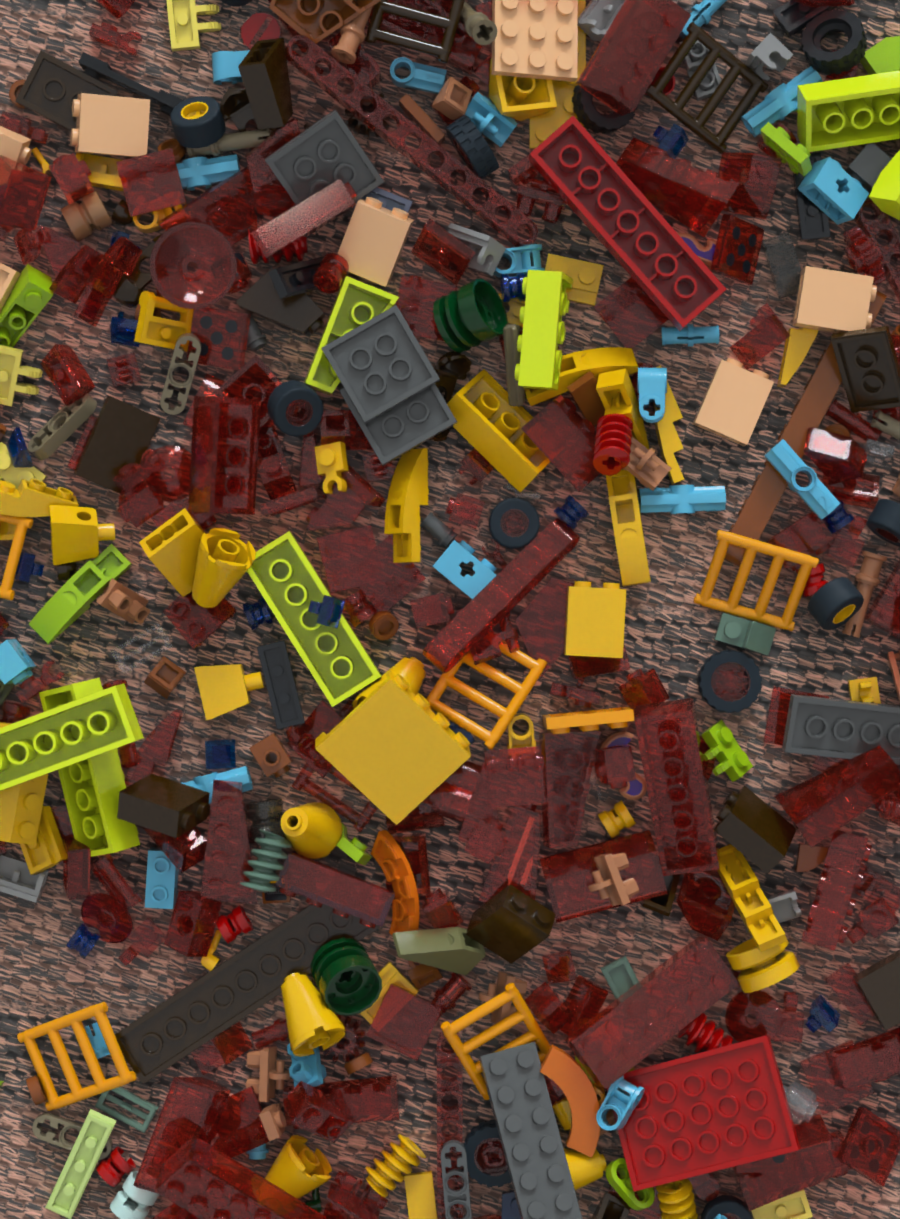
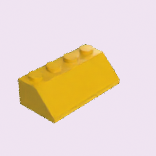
[447,369,564,492]
[0,722,49,845]

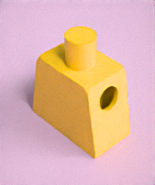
[50,505,115,565]
[194,664,264,720]

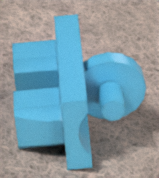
[465,92,518,147]
[287,1043,326,1095]

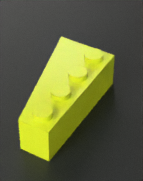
[515,270,573,390]
[304,276,399,395]

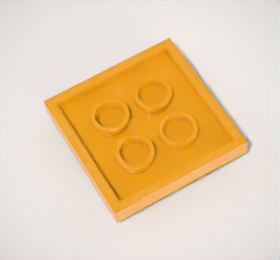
[542,707,634,734]

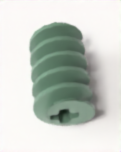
[239,829,292,893]

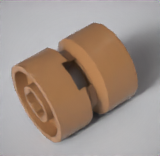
[61,190,114,242]

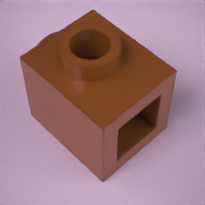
[249,732,293,778]

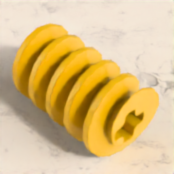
[365,1134,426,1198]
[656,1179,698,1219]

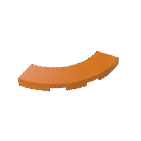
[370,830,420,935]
[540,1044,600,1158]

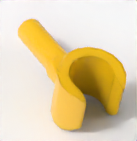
[32,147,60,184]
[201,930,222,971]

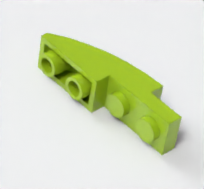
[29,544,132,645]

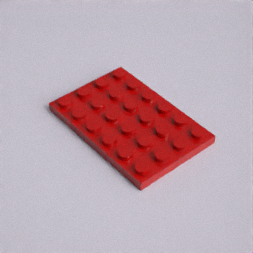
[604,1035,801,1192]

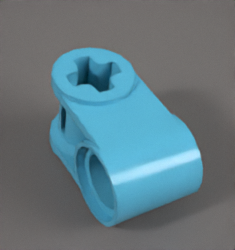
[212,50,250,85]
[494,244,545,278]
[638,368,667,423]
[596,1074,645,1131]

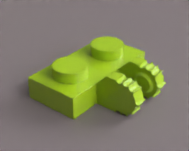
[760,122,812,176]
[701,719,753,782]

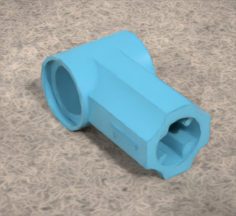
[390,57,447,95]

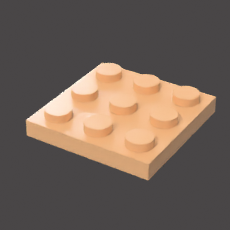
[492,0,578,82]

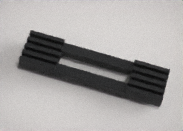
[79,52,184,116]

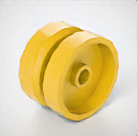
[726,937,800,993]

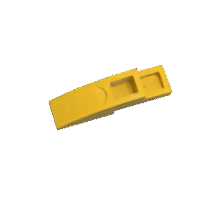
[524,347,639,406]
[384,448,429,563]
[606,469,651,587]
[0,479,79,517]

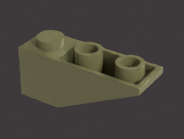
[392,927,486,976]

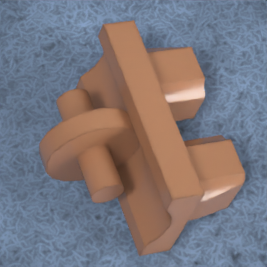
[623,437,672,491]
[96,578,150,624]
[588,853,640,906]
[478,971,527,1023]
[246,1046,292,1102]

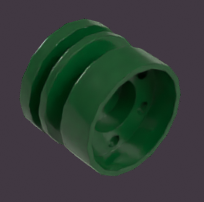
[433,279,508,353]
[310,938,382,1016]

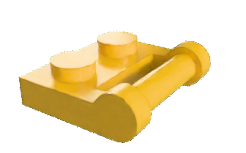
[134,291,196,352]

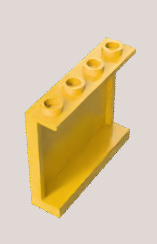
[315,670,471,825]

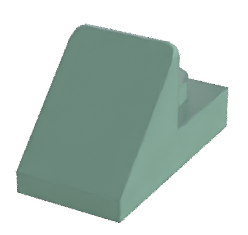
[714,613,776,656]

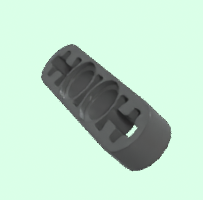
[441,1139,472,1219]

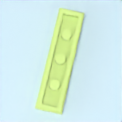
[45,1109,116,1219]

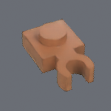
[259,1103,288,1141]

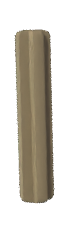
[503,324,525,407]

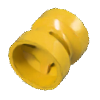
[597,800,636,839]

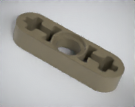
[160,333,201,415]
[28,391,97,460]
[32,1113,113,1160]

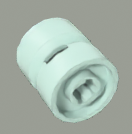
[110,1170,162,1219]

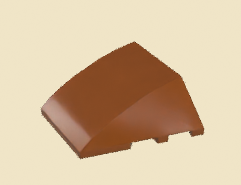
[269,0,381,46]

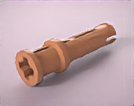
[331,6,374,64]
[842,550,888,638]

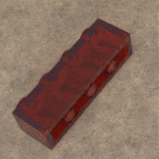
[275,851,395,929]

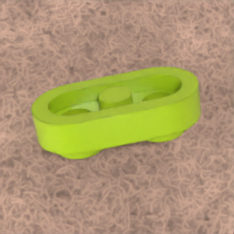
[606,1158,655,1210]

